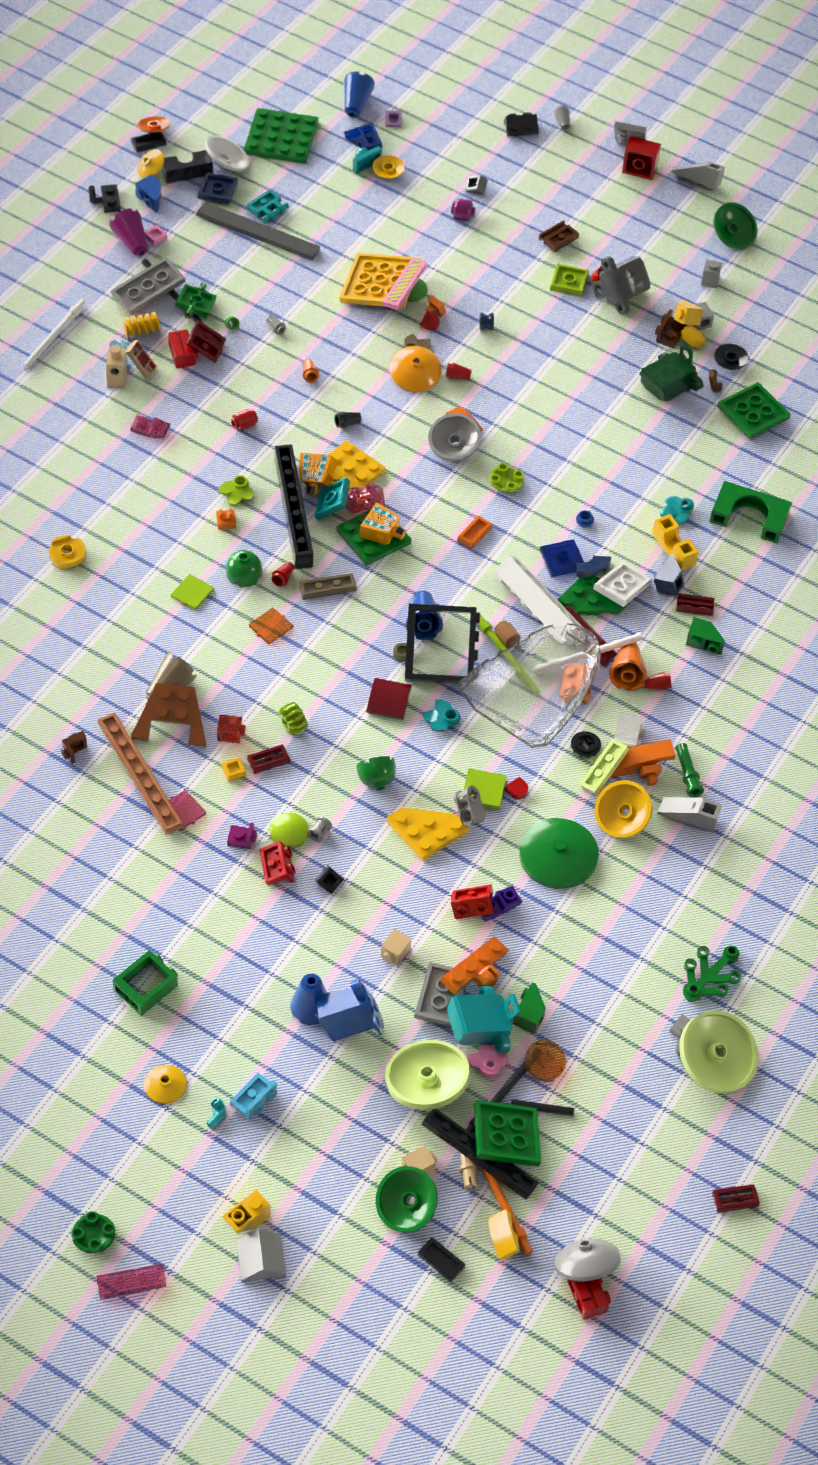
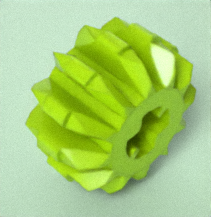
[278,702,308,736]

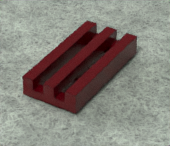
[676,593,715,616]
[247,744,290,774]
[712,1184,760,1213]

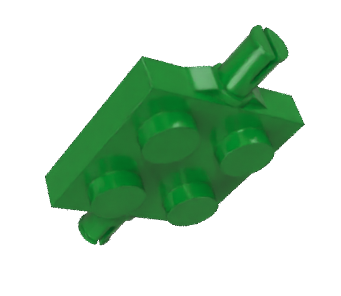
[175,282,217,319]

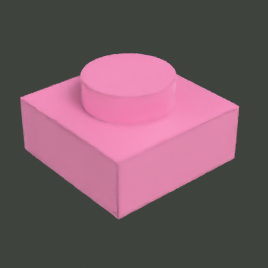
[144,225,167,246]

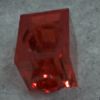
[217,715,246,743]

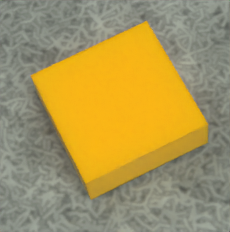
[221,758,246,782]

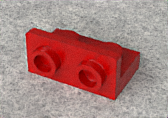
[259,841,296,886]
[450,884,494,919]

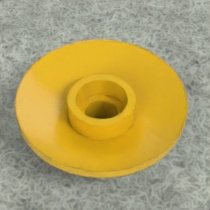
[138,150,164,178]
[372,155,404,179]
[144,1065,187,1104]

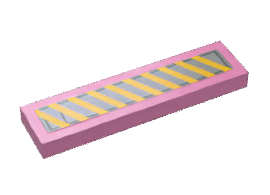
[383,258,427,310]

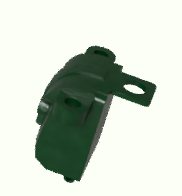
[639,343,704,402]

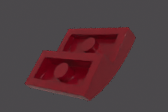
[186,320,226,363]
[366,678,412,720]

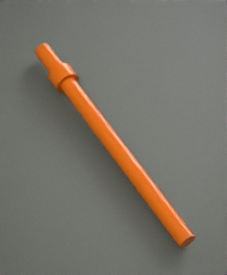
[480,1167,533,1256]

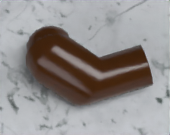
[708,369,722,392]

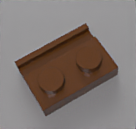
[539,220,579,252]

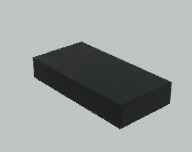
[131,131,167,153]
[418,1237,466,1283]

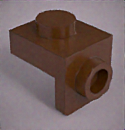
[61,731,87,764]

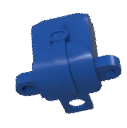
[315,979,384,1042]

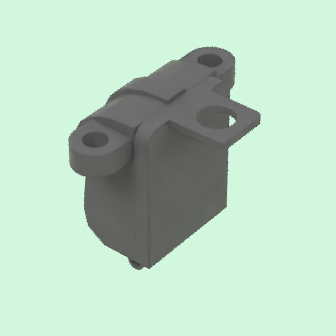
[591,256,651,315]

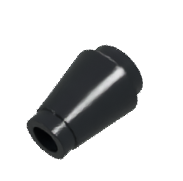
[334,412,362,429]

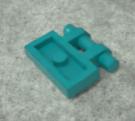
[246,189,289,223]

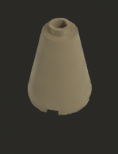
[146,652,197,700]

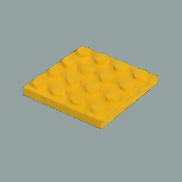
[339,253,421,308]

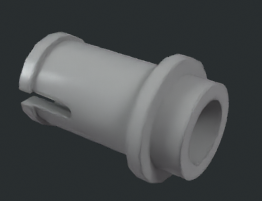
[266,314,286,335]

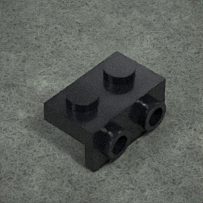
[504,112,539,136]

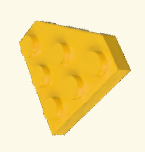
[386,807,469,861]

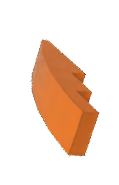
[594,739,676,778]

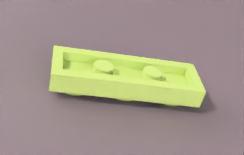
[580,738,630,795]

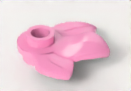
[466,1043,508,1079]

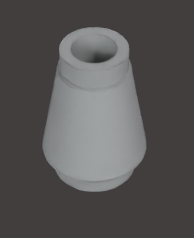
[554,106,570,130]

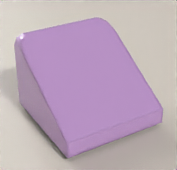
[385,110,402,127]

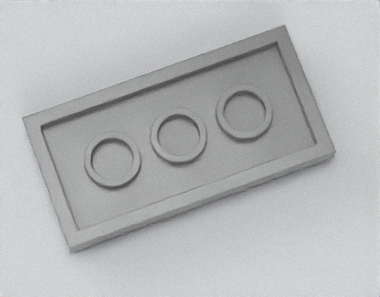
[110,257,186,316]

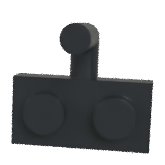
[88,184,121,213]

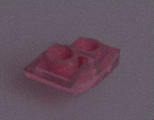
[130,414,171,438]

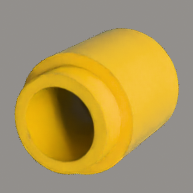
[680,325,706,349]

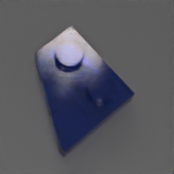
[344,122,383,150]

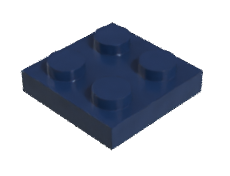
[198,172,238,205]

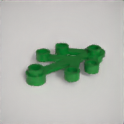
[683,945,741,1002]

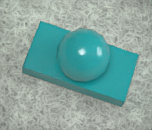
[353,146,382,174]

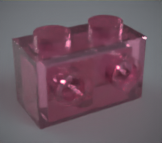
[345,483,385,514]

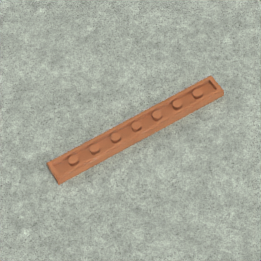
[97,712,184,835]

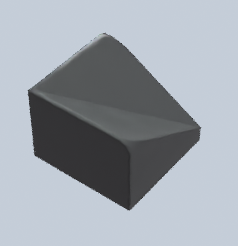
[465,175,488,194]

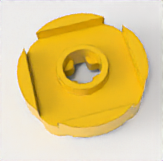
[48,535,86,570]

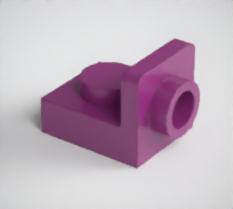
[227,822,257,849]

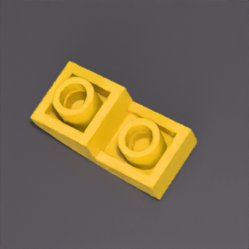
[488,1209,520,1261]

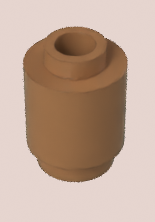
[495,620,521,648]

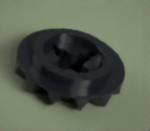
[570,731,601,758]

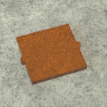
[249,608,293,644]

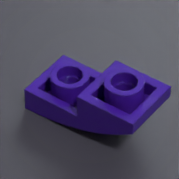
[481,886,522,922]

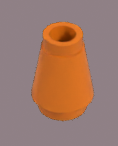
[303,359,320,383]

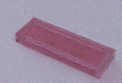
[96,1263,166,1299]

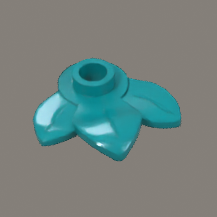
[660,496,694,526]
[423,699,460,731]

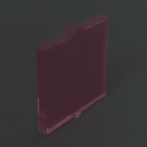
[169,790,206,831]

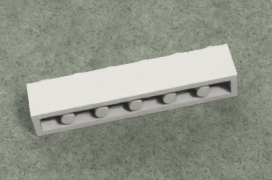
[495,555,585,646]

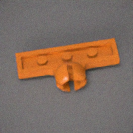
[440,936,509,995]

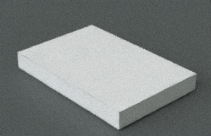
[593,562,652,607]

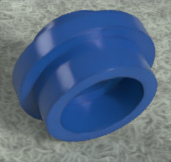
[576,510,594,527]

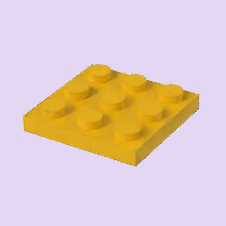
[328,440,386,501]

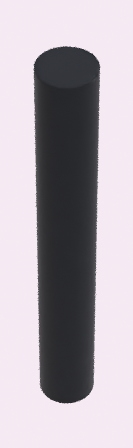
[511,1099,574,1116]

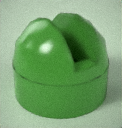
[225,316,240,331]

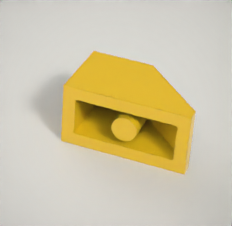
[674,300,704,326]

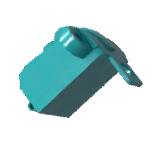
[448,986,520,1053]

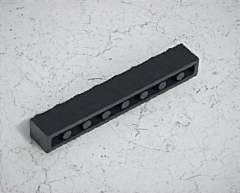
[275,444,313,569]

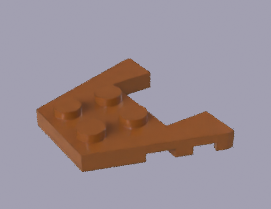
[131,683,206,747]

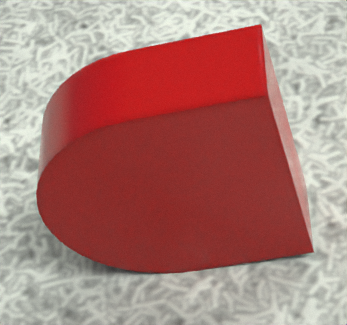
[420,311,440,331]
[505,776,528,799]

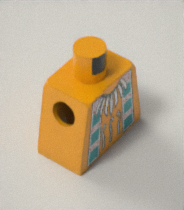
[299,452,338,496]
[360,503,406,545]

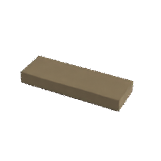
[299,573,357,600]

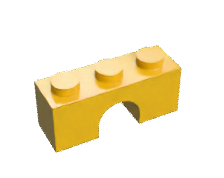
[652,514,699,571]

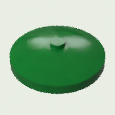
[519,818,599,889]

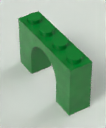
[709,481,792,544]

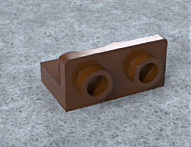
[655,309,687,349]

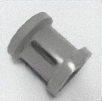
[307,816,332,842]

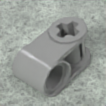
[454,786,486,825]

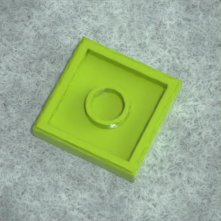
[550,264,589,297]
[462,768,506,810]

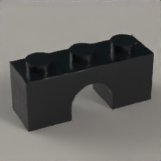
[161,150,213,184]

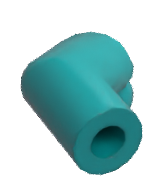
[206,1098,227,1130]

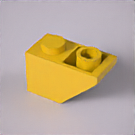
[223,1189,271,1233]

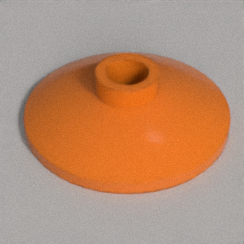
[138,116,170,133]

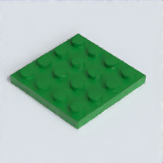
[243,108,319,164]

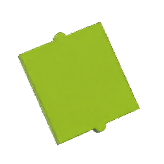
[171,574,214,610]

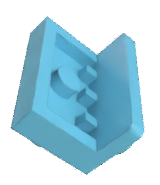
[230,1072,278,1120]

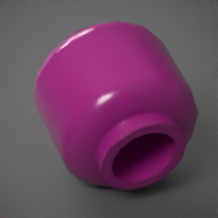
[451,198,476,221]

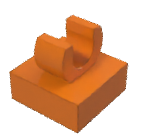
[425,295,447,317]
[216,508,236,530]
[639,764,662,786]

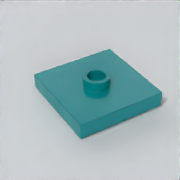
[315,477,350,520]

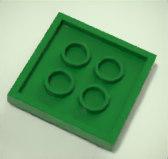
[717,382,791,439]
[336,504,412,566]
[474,1100,541,1167]

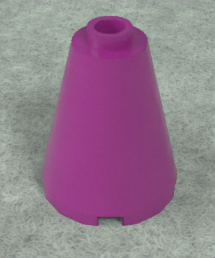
[109,208,148,256]

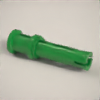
[675,743,704,797]

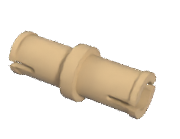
[459,1152,478,1191]

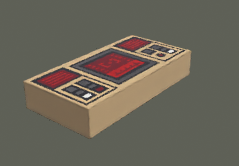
[126,340,157,378]

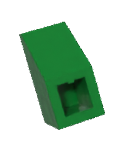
[686,617,725,655]
[512,982,546,1034]

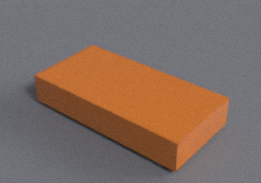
[457,515,493,550]

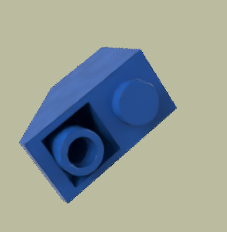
[135,175,162,212]

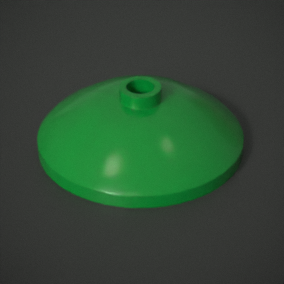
[713,202,758,250]
[375,1166,438,1233]

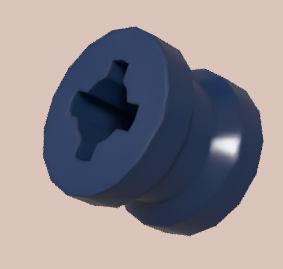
[479,313,494,330]

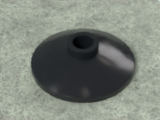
[714,344,748,370]

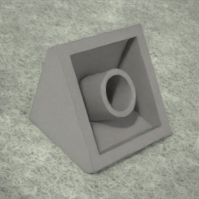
[237,1228,286,1282]

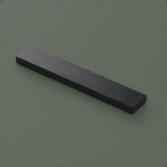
[422,1109,539,1200]

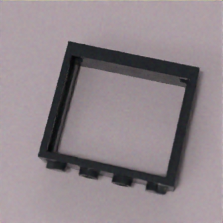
[405,603,480,684]

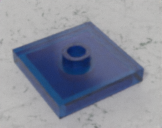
[540,539,584,577]

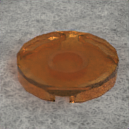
[524,1040,566,1082]

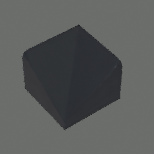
[315,865,344,894]

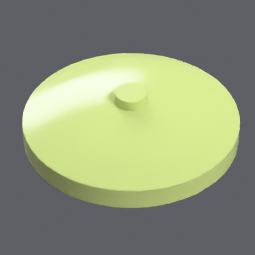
[680,1010,758,1094]
[385,1040,470,1110]

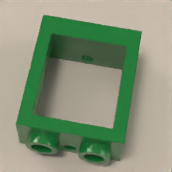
[112,950,178,1016]

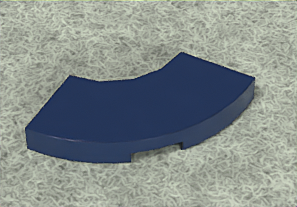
[576,556,611,577]

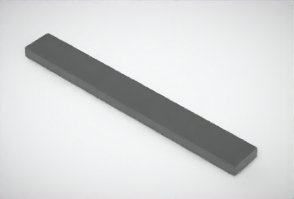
[197,202,320,261]

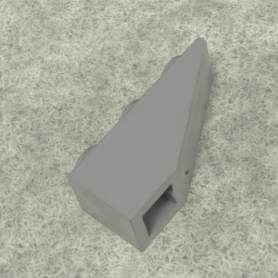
[671,162,725,189]
[657,797,722,832]

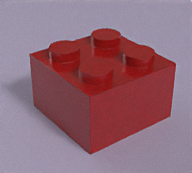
[622,136,661,180]

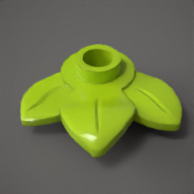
[218,475,254,505]

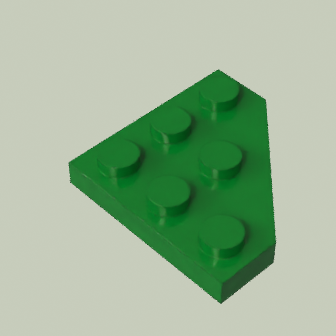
[557,576,630,616]

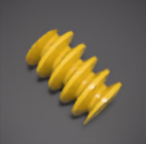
[124,312,161,339]

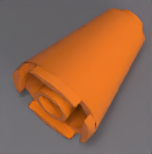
[609,642,647,691]

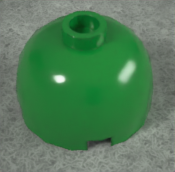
[226,550,262,587]
[356,756,396,790]

